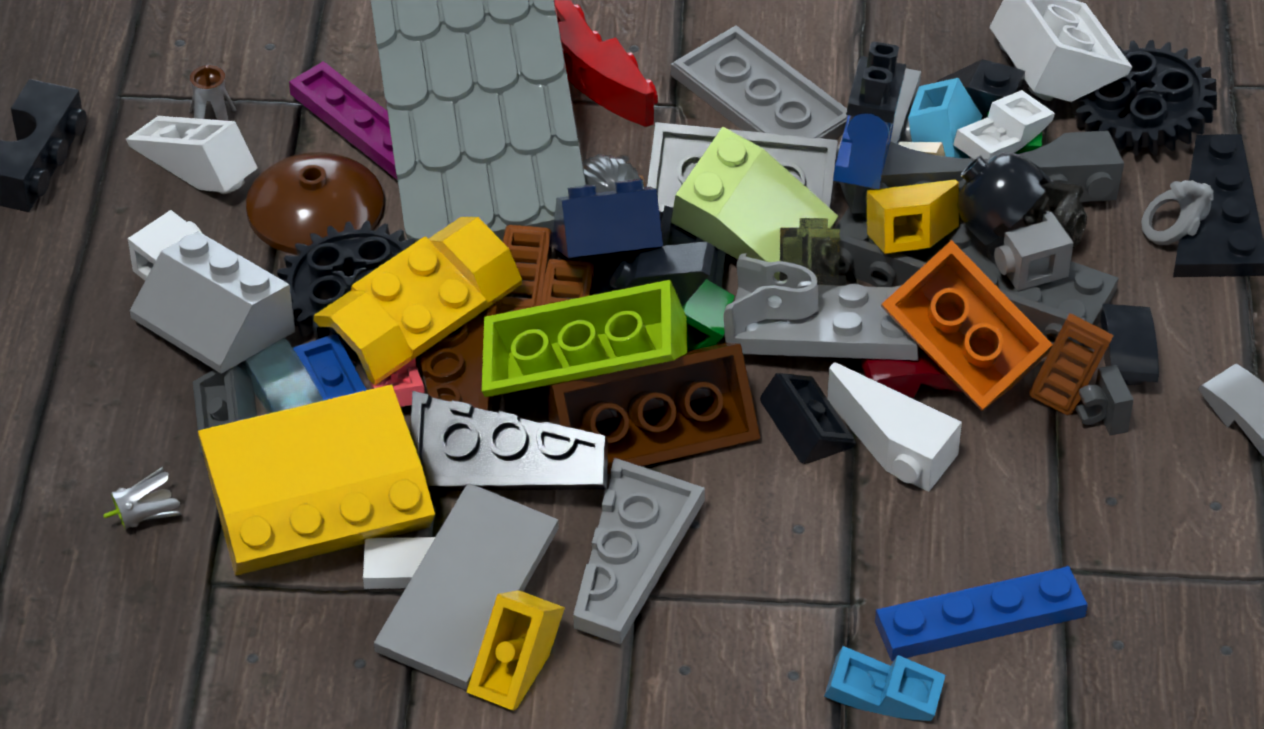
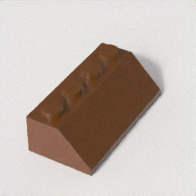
[542,343,760,474]

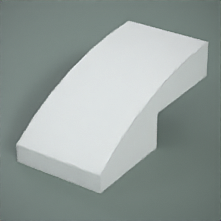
[953,90,1055,159]

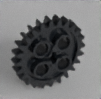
[1071,40,1217,156]
[277,221,416,342]

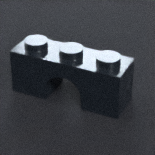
[0,79,87,212]

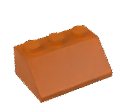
[881,240,1053,411]

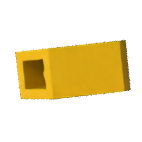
[867,179,959,254]

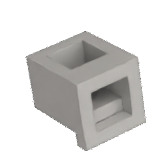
[994,212,1073,291]

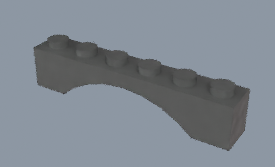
[839,131,1124,213]

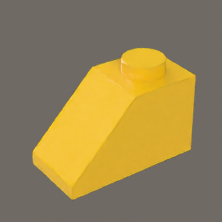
[466,590,565,710]

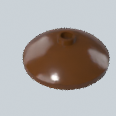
[246,152,384,255]

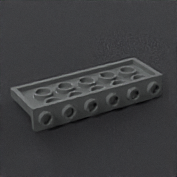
[818,208,1119,348]

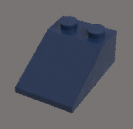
[552,179,663,258]

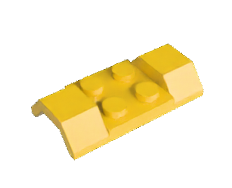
[314,217,522,386]

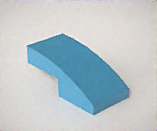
[824,646,946,721]

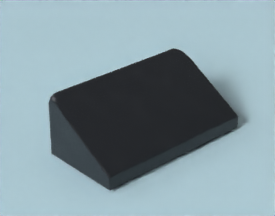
[760,373,856,464]

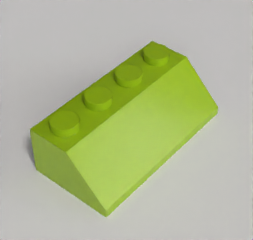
[482,280,687,397]

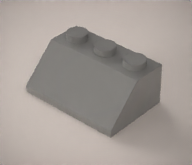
[130,231,295,374]

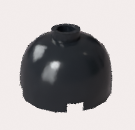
[957,152,1051,245]

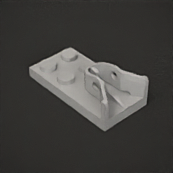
[723,253,920,360]

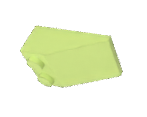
[671,127,838,281]

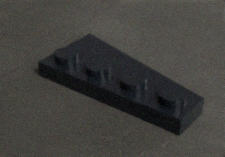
[1173,134,1264,277]

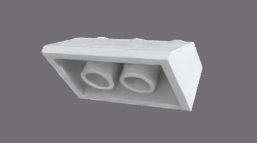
[990,0,1132,102]

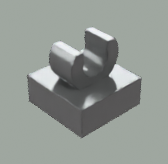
[1076,365,1134,436]

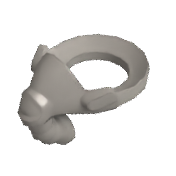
[1141,180,1214,245]

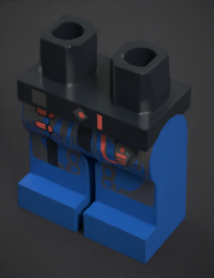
[833,41,906,189]

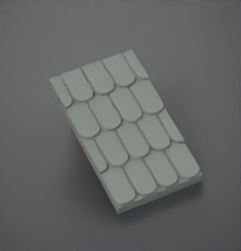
[371,0,586,242]

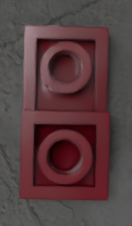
[861,348,964,398]

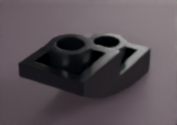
[1100,304,1159,385]

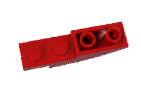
[554,0,658,127]

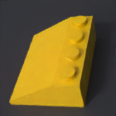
[198,384,435,576]

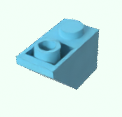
[908,78,982,158]

